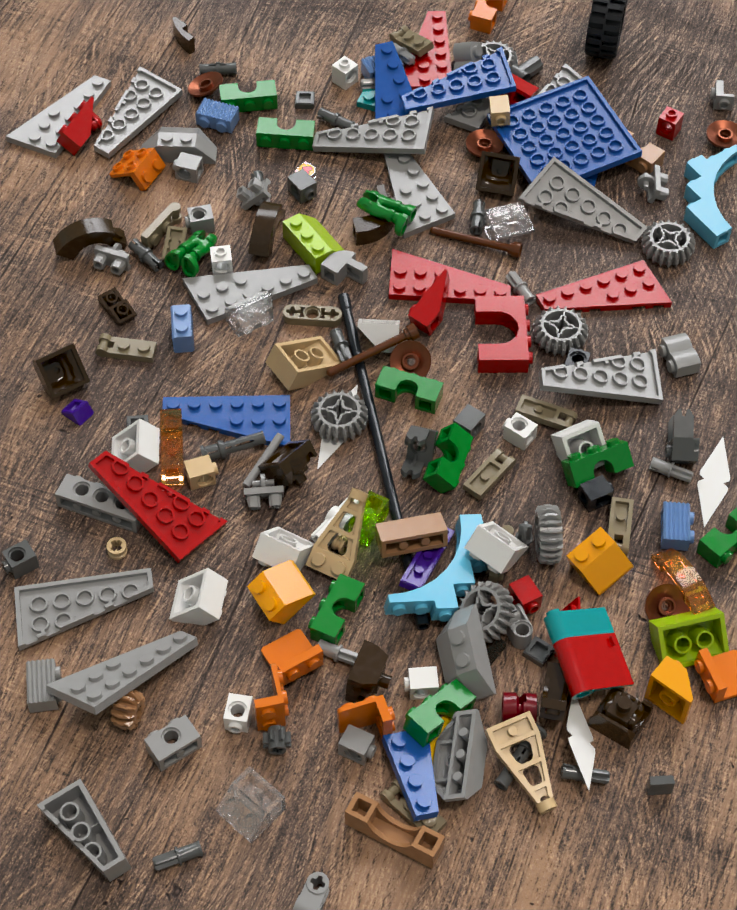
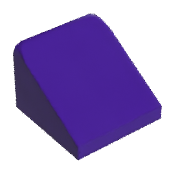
[61,399,94,425]

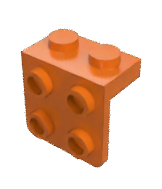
[109,148,166,191]
[261,629,323,686]
[694,648,737,703]
[254,663,289,731]
[337,695,396,739]

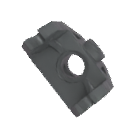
[665,409,700,464]
[401,425,439,479]

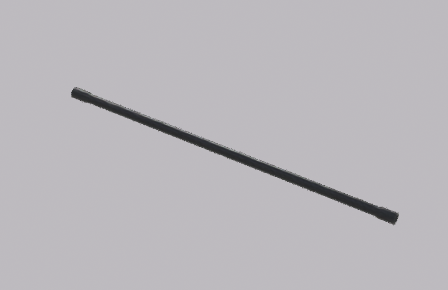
[337,293,430,630]

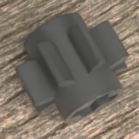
[263,725,291,755]

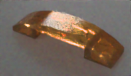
[160,408,184,486]
[651,548,715,615]

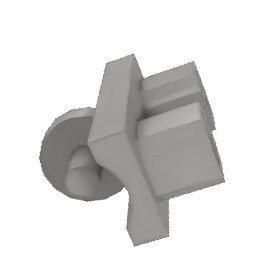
[637,164,669,203]
[236,177,271,211]
[93,243,131,276]
[244,474,284,510]

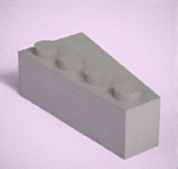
[37,779,132,882]

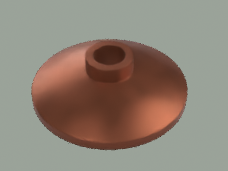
[188,72,223,97]
[706,120,737,149]
[466,129,504,157]
[390,340,431,377]
[645,583,690,620]

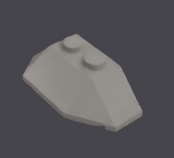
[141,127,217,164]
[436,604,497,701]
[433,709,488,802]

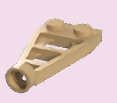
[305,487,369,579]
[485,711,558,815]

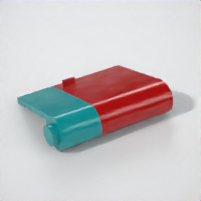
[543,607,634,699]

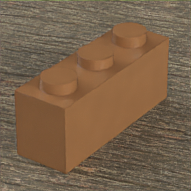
[375,512,448,558]

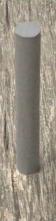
[242,433,284,488]

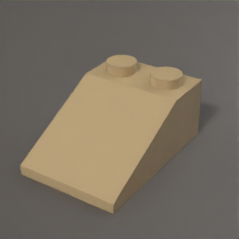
[266,336,341,391]

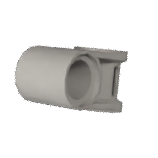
[506,603,533,650]
[293,872,329,910]

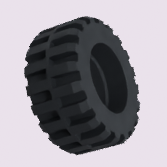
[584,0,627,60]

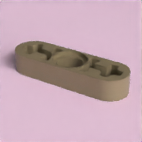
[283,304,342,327]

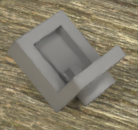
[710,80,735,111]

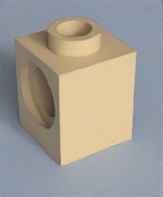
[489,95,510,127]
[184,455,219,491]

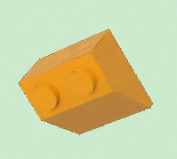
[566,527,634,596]
[247,560,316,624]
[644,656,693,724]

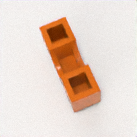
[468,0,508,34]

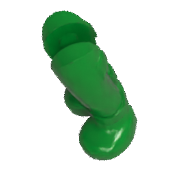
[356,190,417,237]
[164,230,217,277]

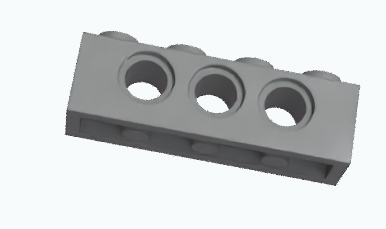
[55,474,142,533]

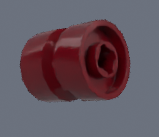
[501,692,537,723]

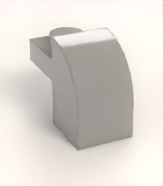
[321,250,368,286]

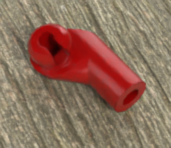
[91,112,103,131]

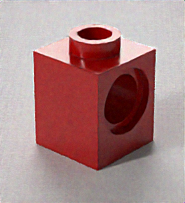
[656,106,684,141]
[508,575,543,614]

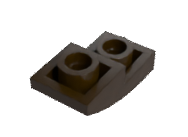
[172,16,195,54]
[98,287,137,325]

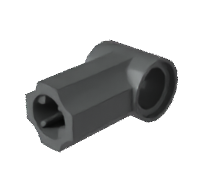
[510,56,544,82]

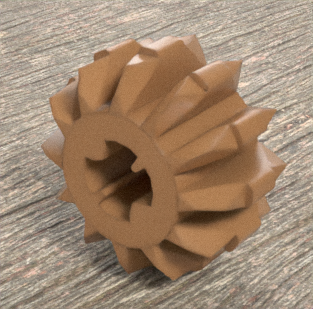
[111,689,146,730]

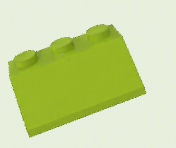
[282,213,344,274]
[649,606,729,667]

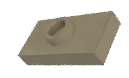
[161,226,188,264]

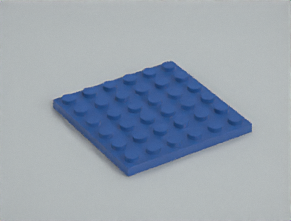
[487,76,642,184]

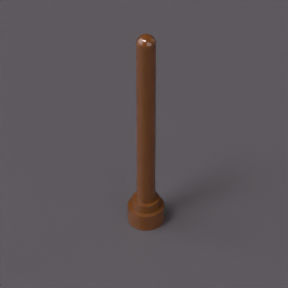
[430,226,523,259]
[326,323,420,377]

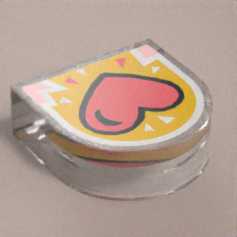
[293,161,316,179]

